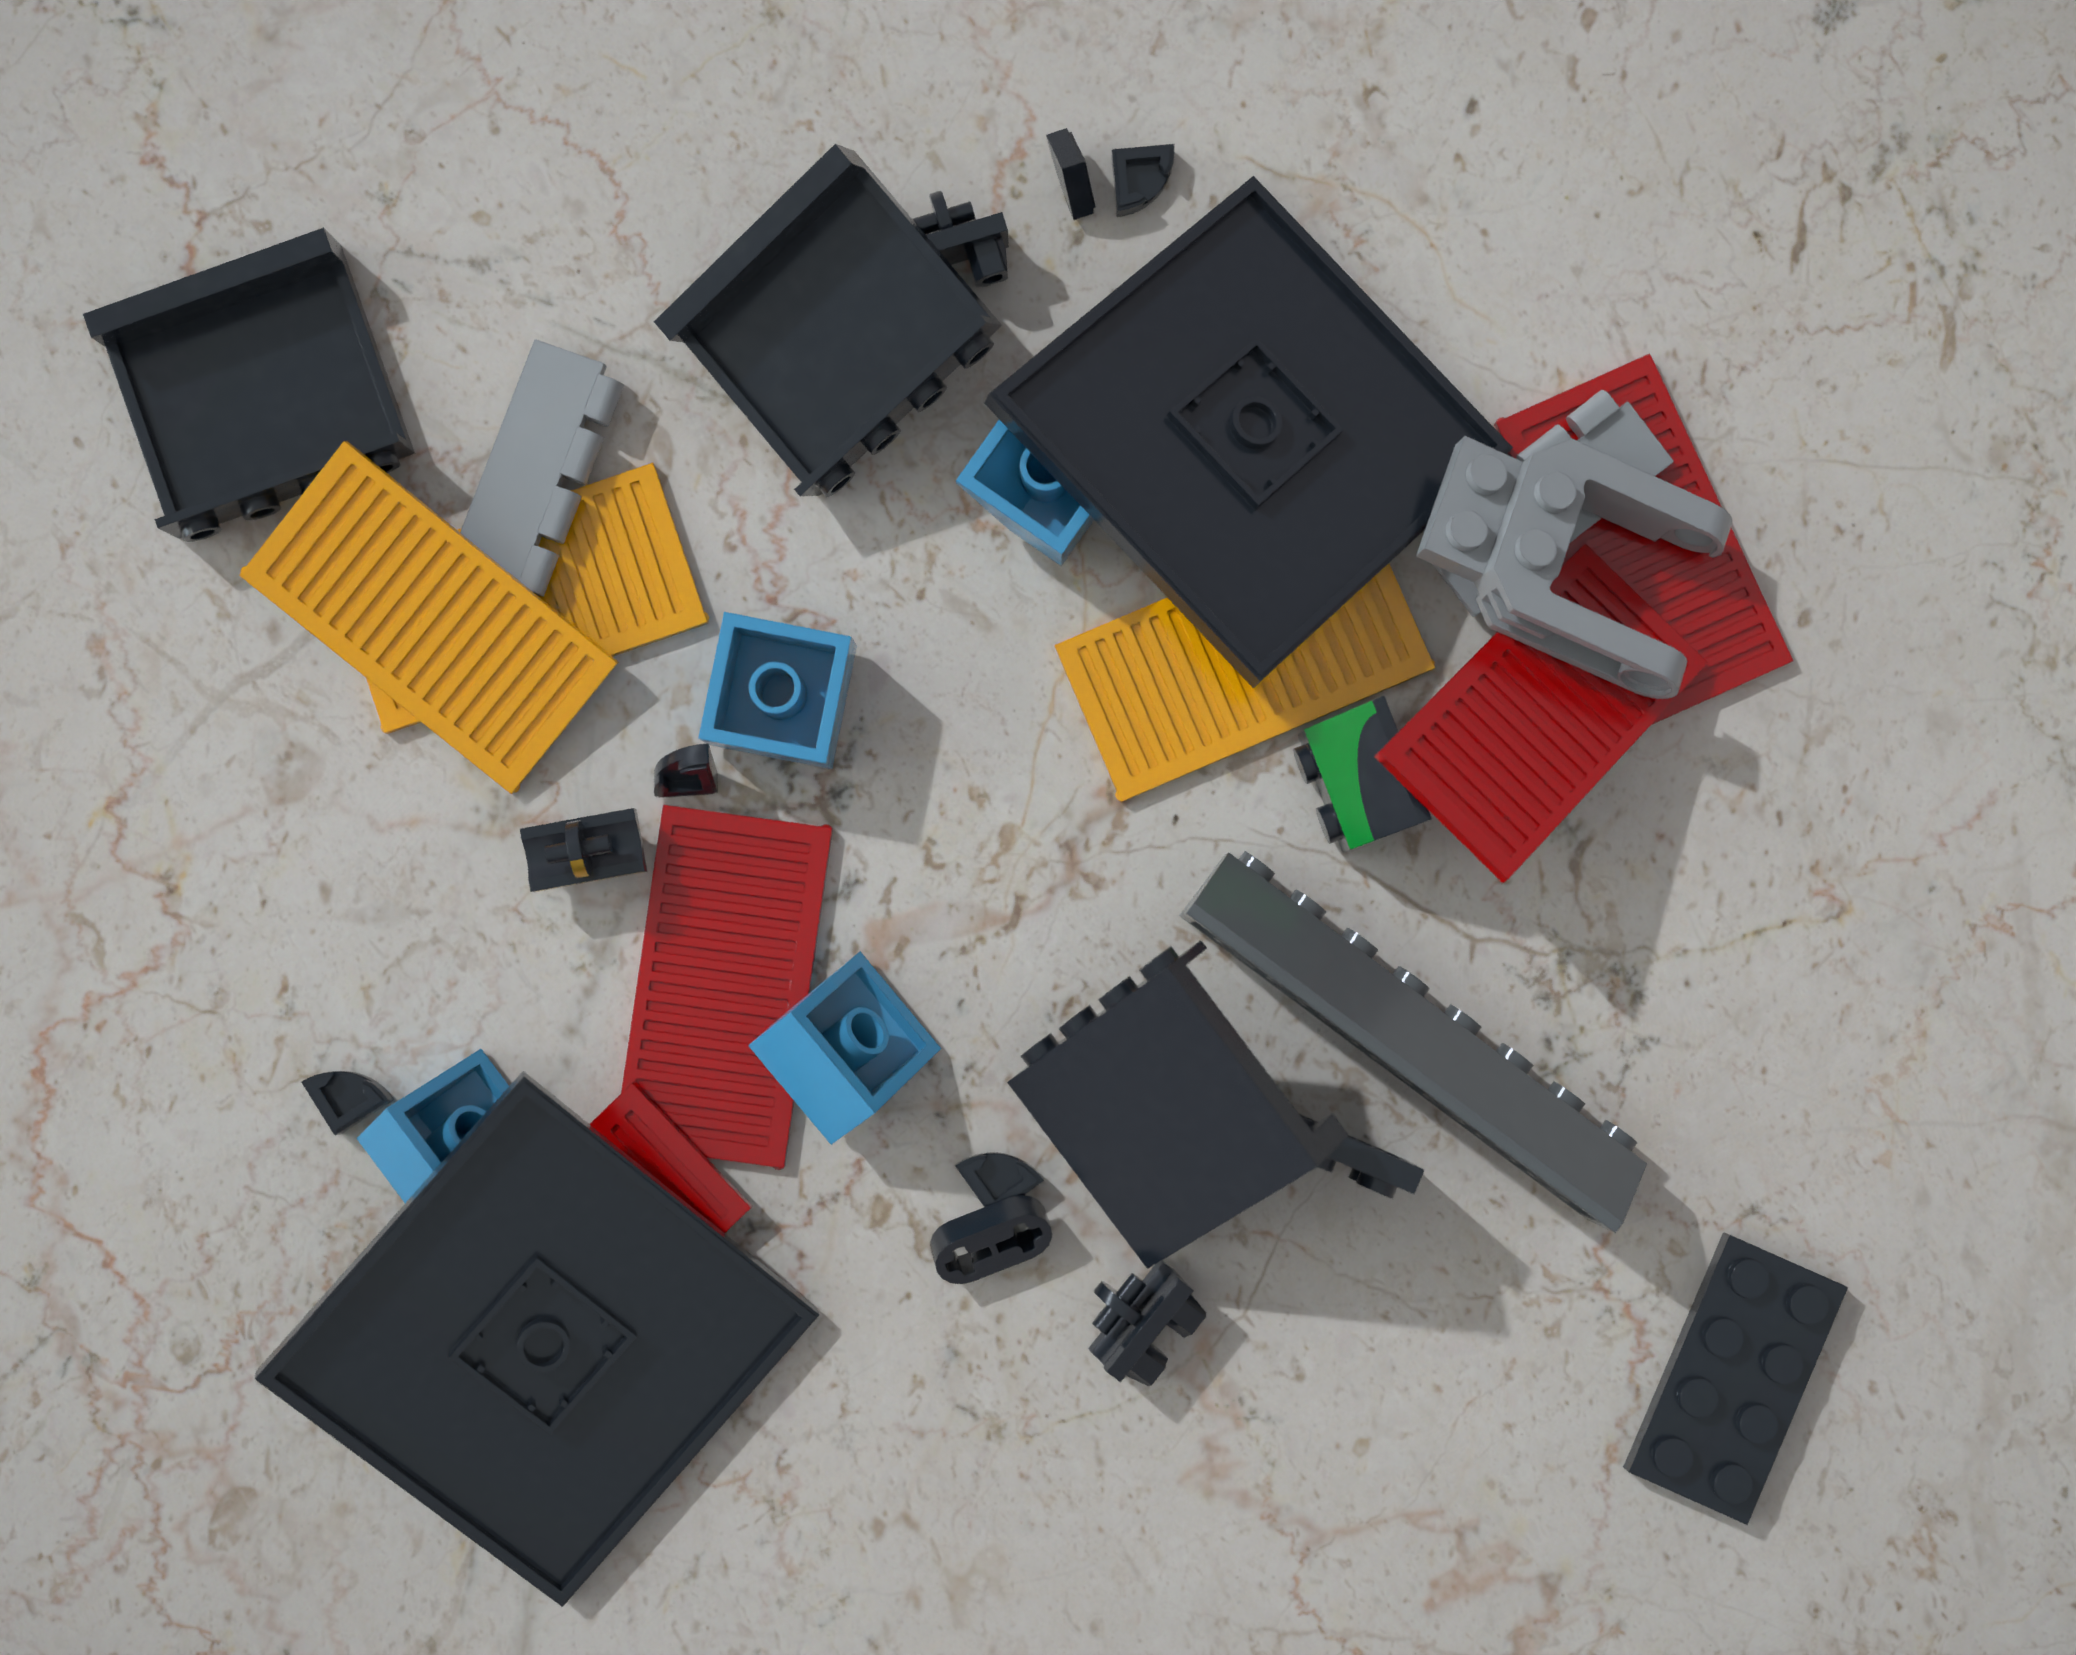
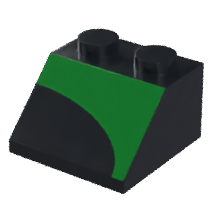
[1293,696,1432,852]

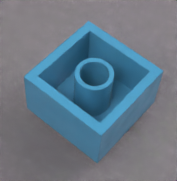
[698,612,857,769]

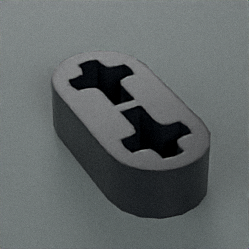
[930,1195,1052,1284]

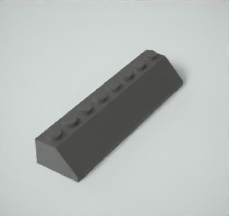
[1179,851,1647,1233]

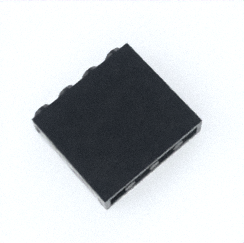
[654,144,1002,497]
[83,227,415,542]
[1007,940,1349,1269]

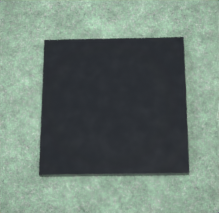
[984,176,1513,688]
[255,1071,820,1607]

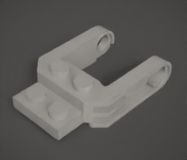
[1416,436,1732,699]

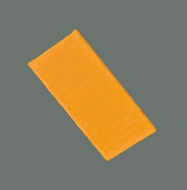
[239,441,619,794]
[366,463,709,734]
[1054,563,1435,802]

